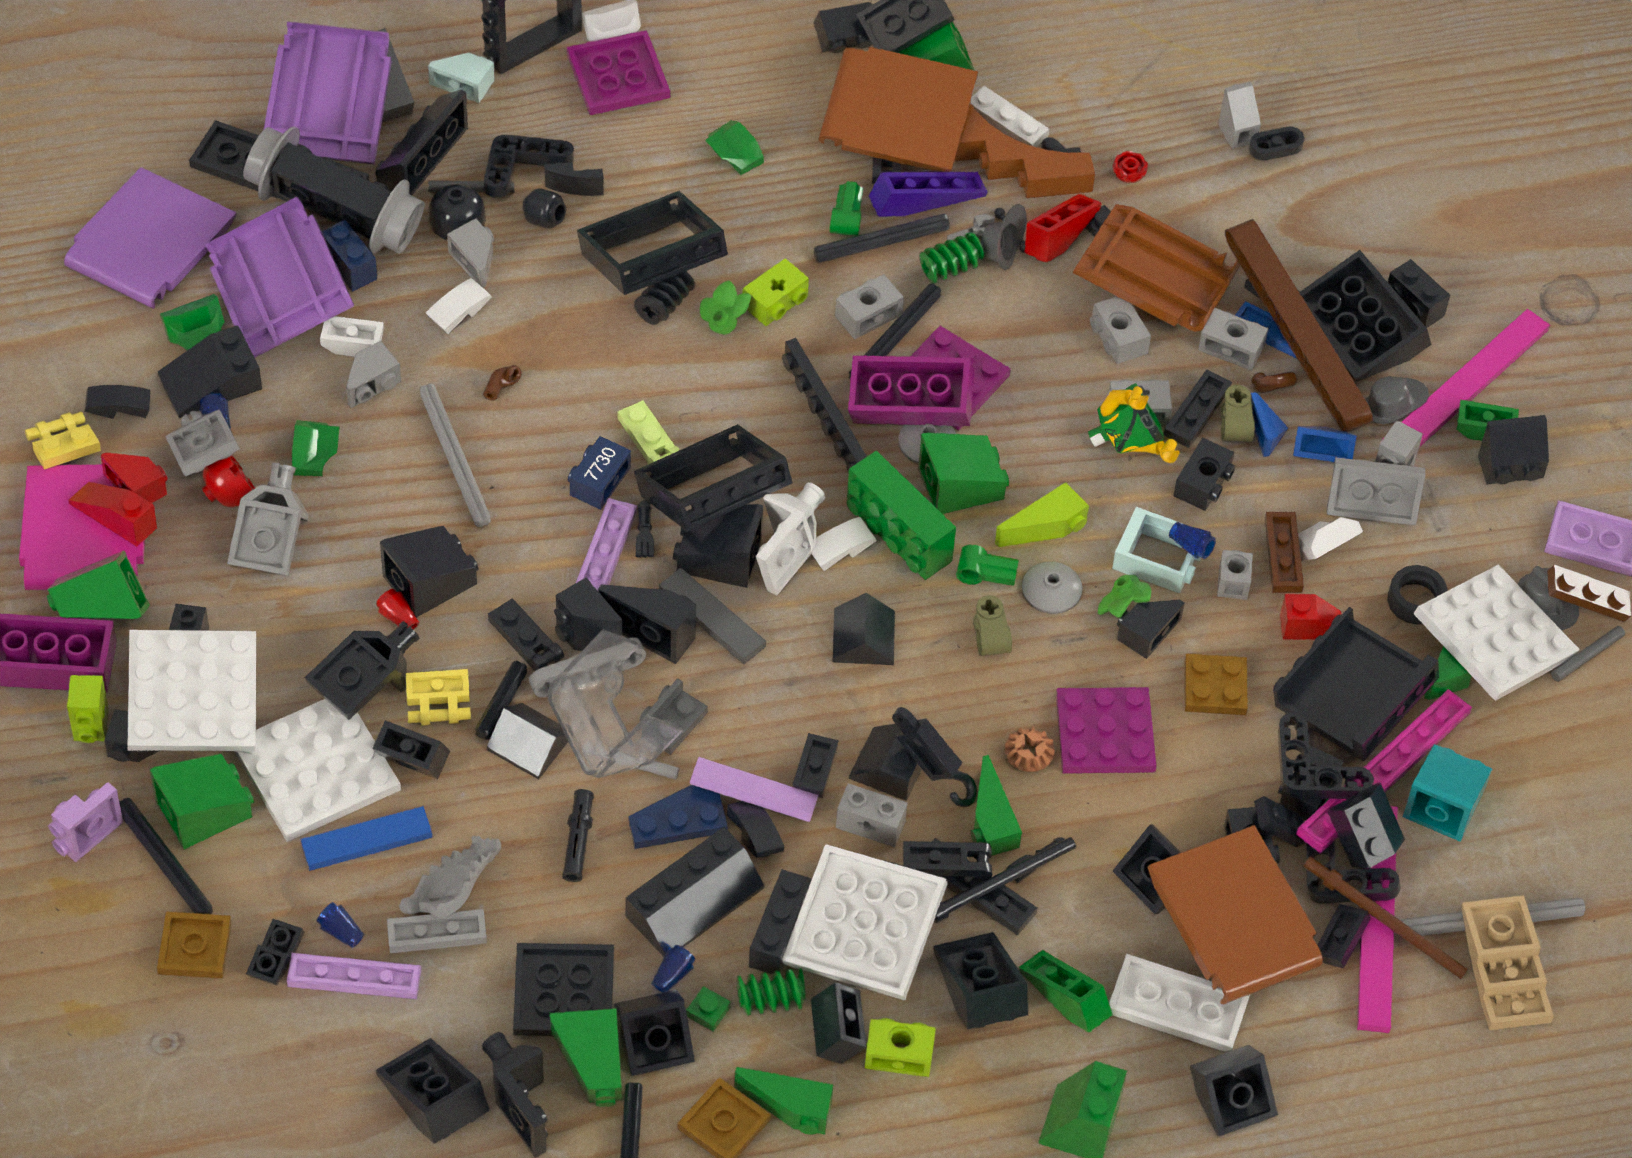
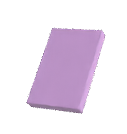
[1544,500,1632,577]

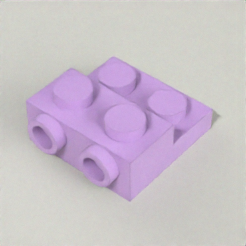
[48,782,123,862]

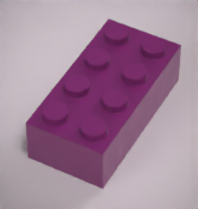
[848,355,974,426]
[0,613,117,693]

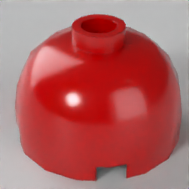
[202,455,255,508]

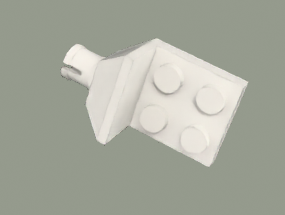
[756,482,826,596]

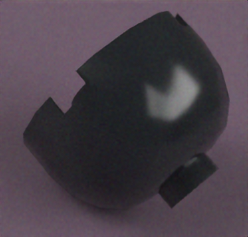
[429,184,486,240]

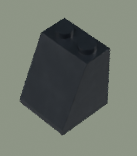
[673,504,763,588]
[380,526,479,618]

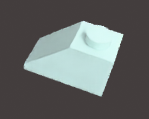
[428,53,494,103]

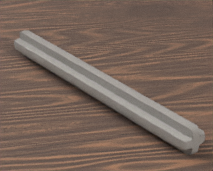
[420,383,491,527]
[1400,897,1585,936]

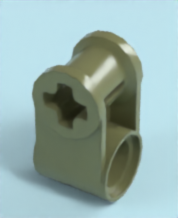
[1220,385,1255,442]
[973,595,1012,656]

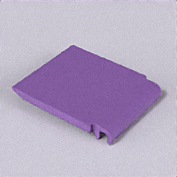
[264,21,392,164]
[64,167,236,309]
[205,196,355,358]

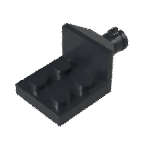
[304,621,420,720]
[482,1032,548,1158]

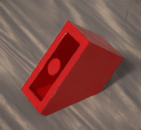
[101,452,168,503]
[1280,594,1341,640]

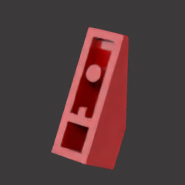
[1025,193,1102,262]
[68,482,157,547]

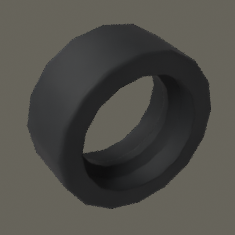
[1387,565,1448,625]

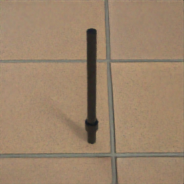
[934,837,1076,923]

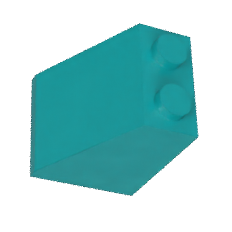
[1403,744,1493,842]

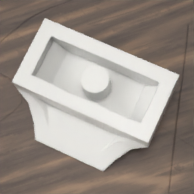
[582,0,641,41]
[320,316,384,357]
[1298,517,1363,561]

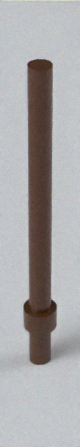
[1303,856,1468,979]

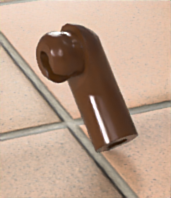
[483,365,522,401]
[1251,371,1297,393]

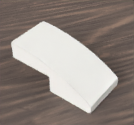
[426,278,492,334]
[811,517,877,571]

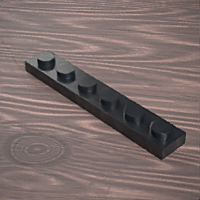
[782,338,867,474]

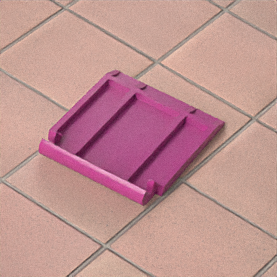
[19,464,145,590]

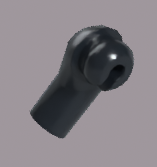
[1041,137,1081,153]

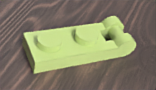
[617,400,680,464]

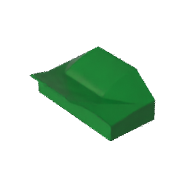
[705,120,764,175]
[160,294,225,350]
[1456,400,1519,441]
[292,420,340,476]

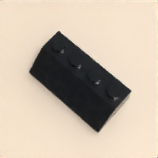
[375,89,468,196]
[625,827,765,960]

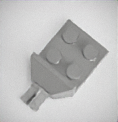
[165,409,240,477]
[227,463,309,576]

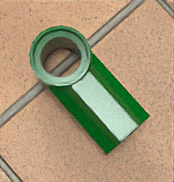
[830,181,863,236]
[956,544,1019,586]

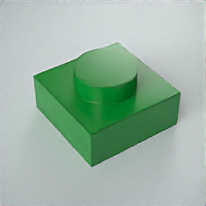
[686,986,731,1032]

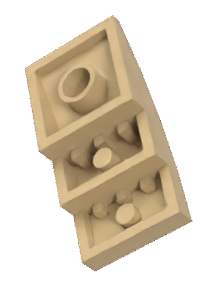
[1461,895,1554,1030]

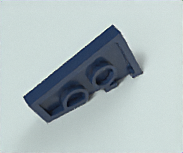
[628,785,728,849]

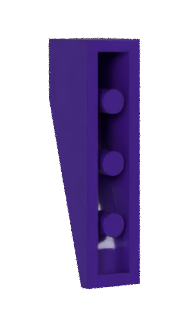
[868,172,988,217]

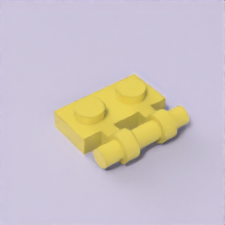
[25,412,101,470]
[406,669,471,726]

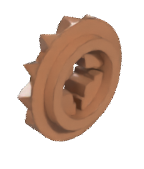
[1005,726,1055,772]

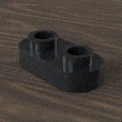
[1249,126,1305,161]

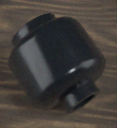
[522,188,567,229]

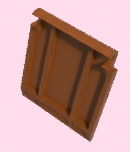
[818,47,978,172]
[1073,204,1240,332]
[1148,825,1323,1005]

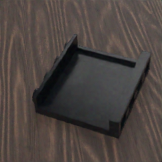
[1273,607,1439,762]

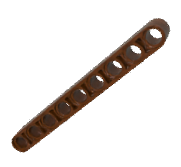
[1225,219,1373,432]

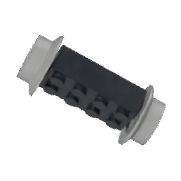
[243,126,425,254]

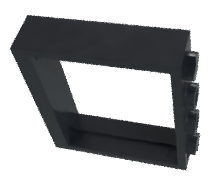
[481,0,582,75]
[577,191,728,295]
[634,424,793,532]

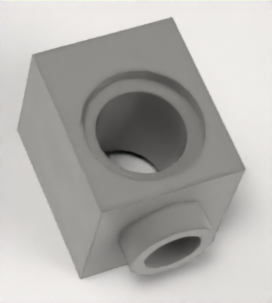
[1217,550,1253,600]

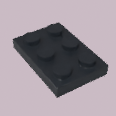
[856,0,955,53]

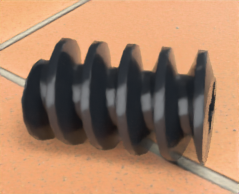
[634,271,696,325]

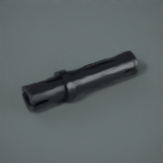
[562,789,594,882]

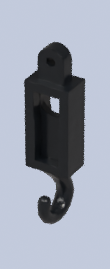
[892,707,977,808]

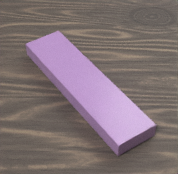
[576,498,637,591]
[690,757,818,822]
[287,953,421,999]

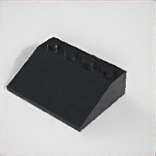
[1299,250,1432,382]

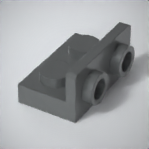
[639,678,708,755]

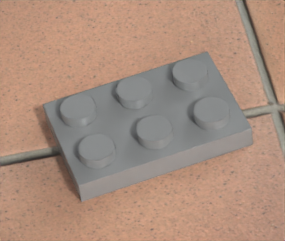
[1327,457,1426,525]

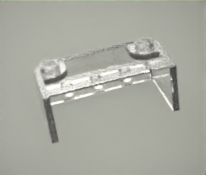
[547,630,683,778]

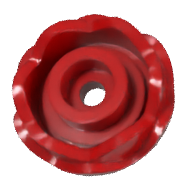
[1113,151,1148,183]

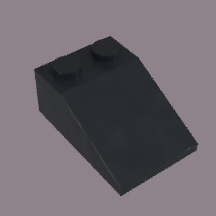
[157,325,262,418]
[598,584,696,664]
[933,932,1029,1030]
[375,1038,490,1144]

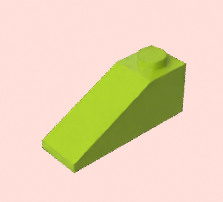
[995,482,1089,547]

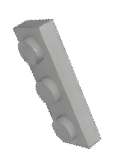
[387,909,487,953]

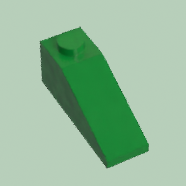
[970,755,1022,856]
[1018,950,1113,1033]
[734,1067,834,1135]

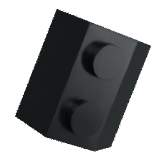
[1478,415,1549,484]
[554,578,622,652]
[849,723,922,801]
[1327,782,1405,868]
[614,989,695,1076]
[1190,1045,1278,1137]

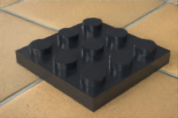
[513,943,614,1036]

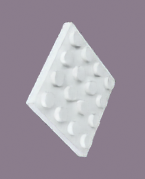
[1414,565,1580,701]
[128,630,256,751]
[234,699,401,842]
[782,844,947,1000]

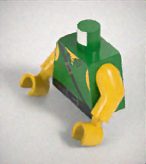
[1088,383,1180,463]

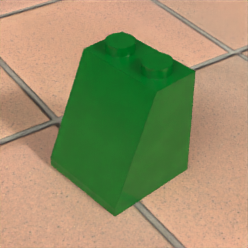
[899,21,975,71]
[918,432,1009,514]
[47,550,150,619]
[150,754,254,850]
[550,1009,622,1107]
[1038,1061,1127,1158]

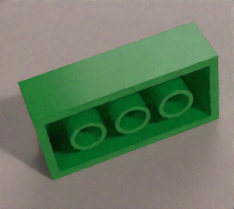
[846,450,956,580]

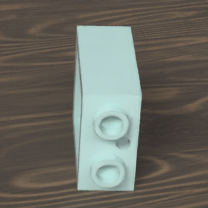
[1112,507,1206,593]

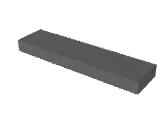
[659,568,766,664]

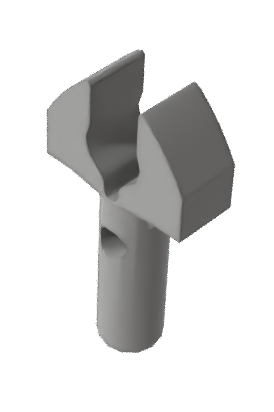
[947,214,995,241]

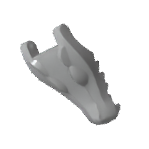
[399,836,502,919]

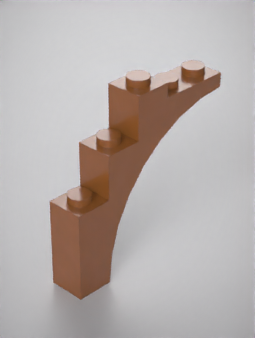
[954,102,1095,199]

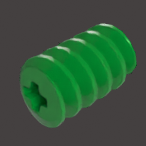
[919,232,984,284]
[736,968,806,1016]

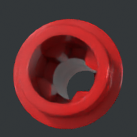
[376,588,420,630]

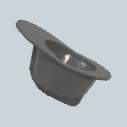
[981,204,1027,270]
[1366,376,1429,424]
[1518,566,1579,630]

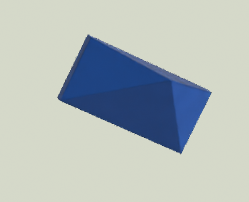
[1250,392,1288,457]
[1293,426,1357,462]

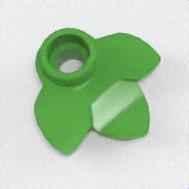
[700,281,751,335]
[1098,575,1151,618]

